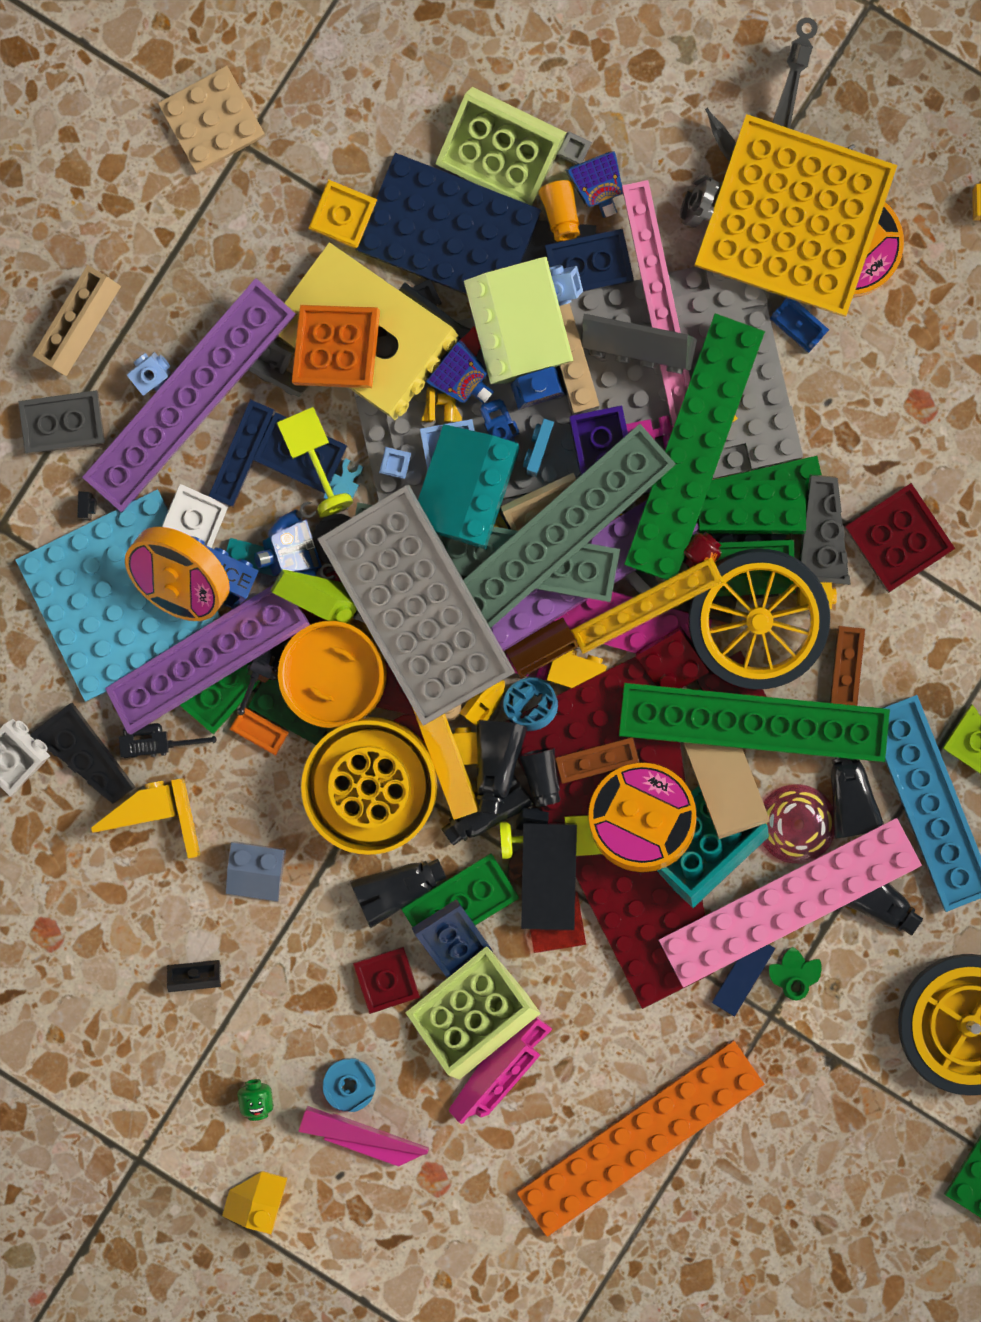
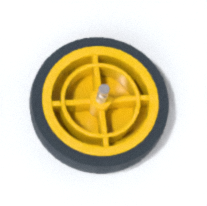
[898,954,981,1095]

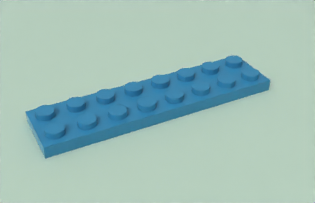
[884,695,981,912]

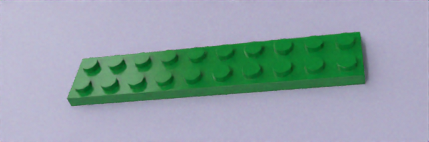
[624,313,765,580]
[619,683,890,762]

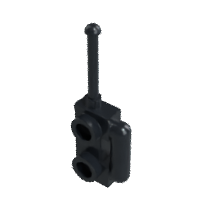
[237,641,285,715]
[119,723,217,758]

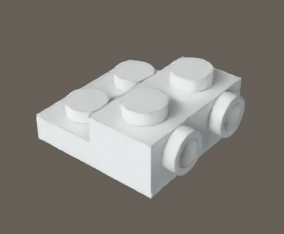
[0,719,50,796]

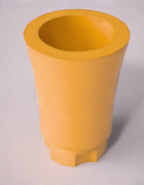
[538,180,580,242]

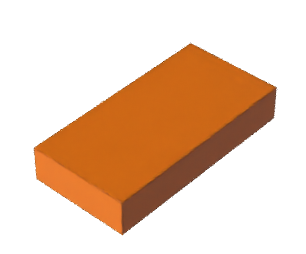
[230,708,289,756]

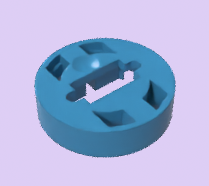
[503,678,558,731]

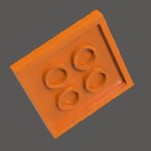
[292,305,380,388]

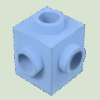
[549,265,583,306]
[127,352,171,396]

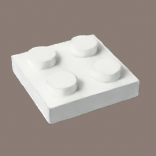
[162,484,229,548]

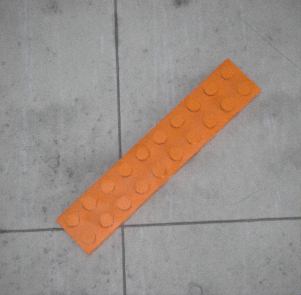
[517,1040,765,1237]

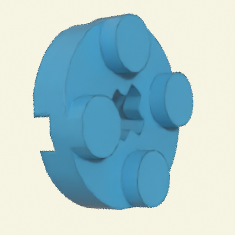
[323,1058,376,1112]

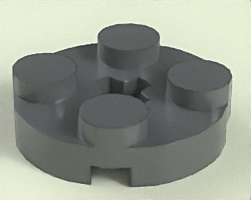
[680,174,720,228]

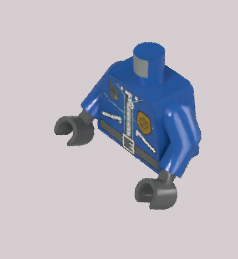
[254,502,336,580]

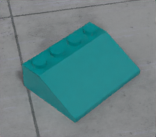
[418,424,520,550]
[657,785,769,908]

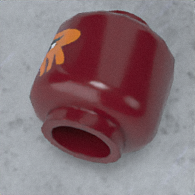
[683,531,721,568]

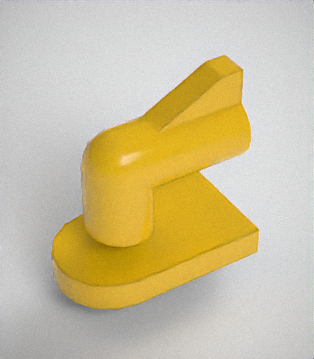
[421,387,462,423]

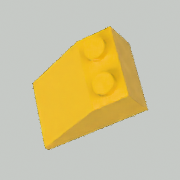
[91,781,177,833]

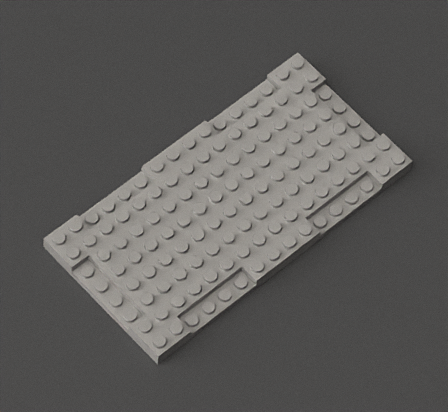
[354,267,803,526]

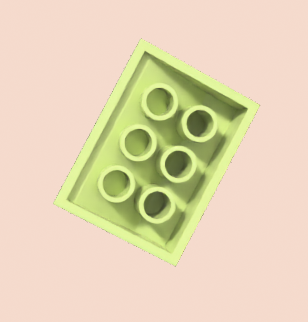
[435,87,567,206]
[464,257,573,384]
[406,946,541,1080]

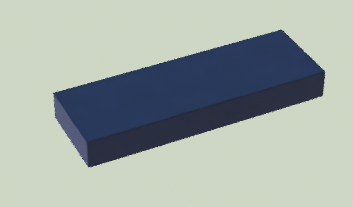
[712,944,776,1017]

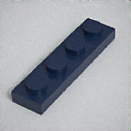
[209,399,275,508]

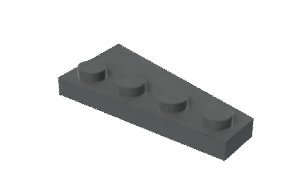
[799,474,851,585]

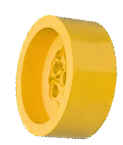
[301,717,438,855]

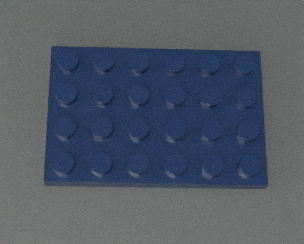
[355,152,542,295]

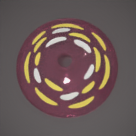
[762,784,834,864]

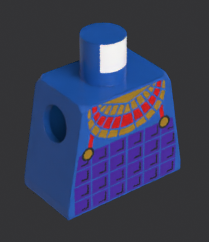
[565,151,623,218]
[426,340,494,404]
[510,367,566,410]

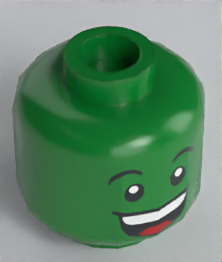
[237,1079,274,1121]

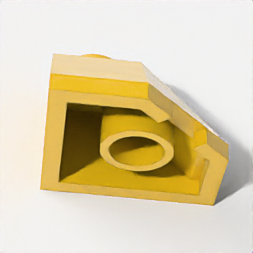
[222,1171,287,1234]

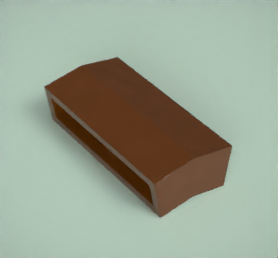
[505,617,579,678]

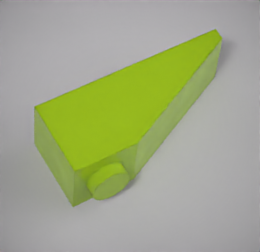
[271,569,357,623]

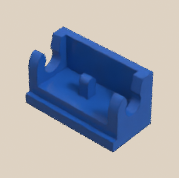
[770,298,829,353]

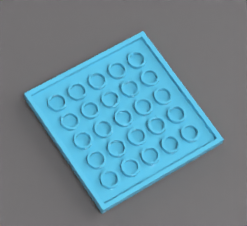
[15,489,221,702]

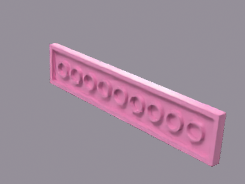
[659,818,922,988]

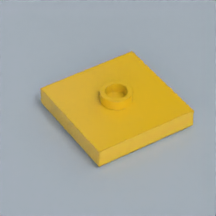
[309,179,377,249]

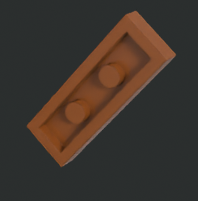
[830,626,865,706]
[555,737,639,784]

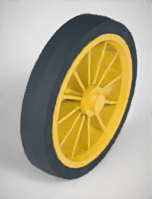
[688,548,830,689]

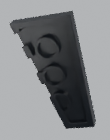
[30,703,136,804]

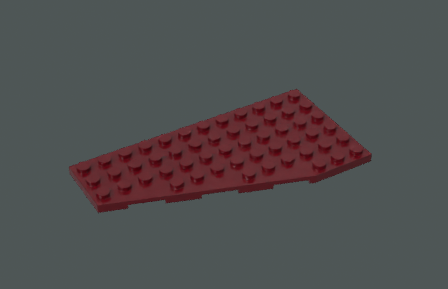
[505,656,713,1009]

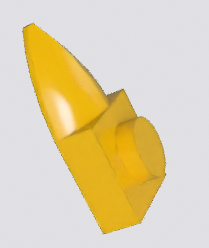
[459,680,505,727]

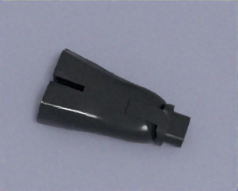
[476,720,528,815]
[831,757,884,839]
[441,775,535,846]
[350,859,446,928]
[845,883,923,936]

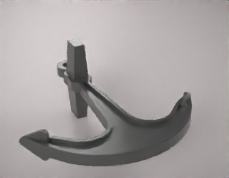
[705,17,855,162]

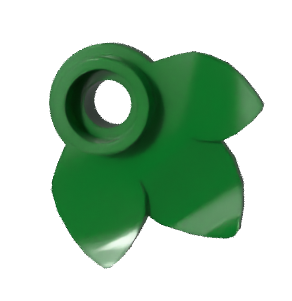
[769,947,822,1001]

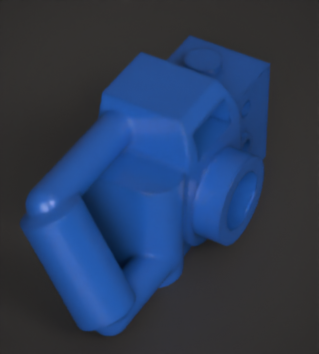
[480,399,520,443]

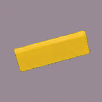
[171,778,201,859]

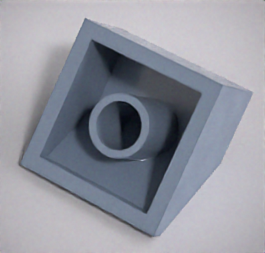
[226,841,286,902]

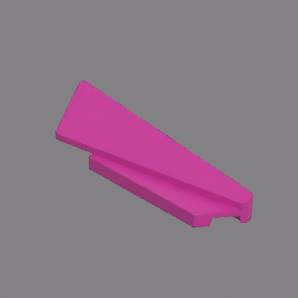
[449,1016,552,1124]
[299,1106,429,1167]

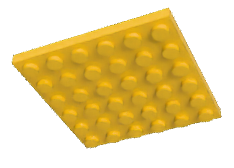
[694,114,898,317]

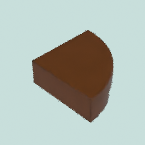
[508,847,523,883]

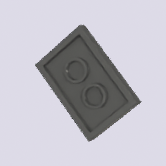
[18,390,105,454]

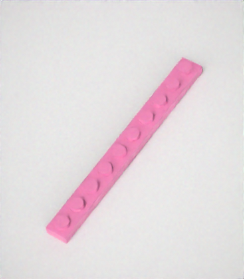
[622,180,691,427]

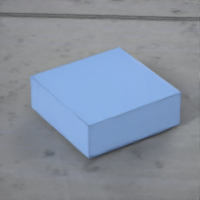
[379,447,411,480]

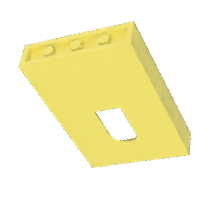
[277,242,458,420]

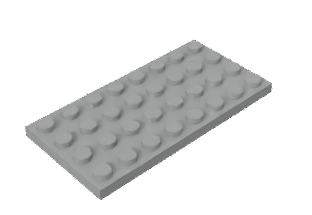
[318,485,515,725]

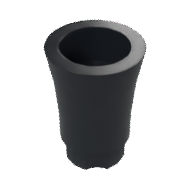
[519,747,560,807]

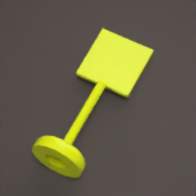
[277,407,353,517]
[500,815,602,859]

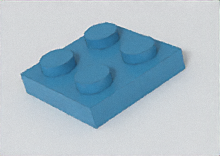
[523,419,554,478]

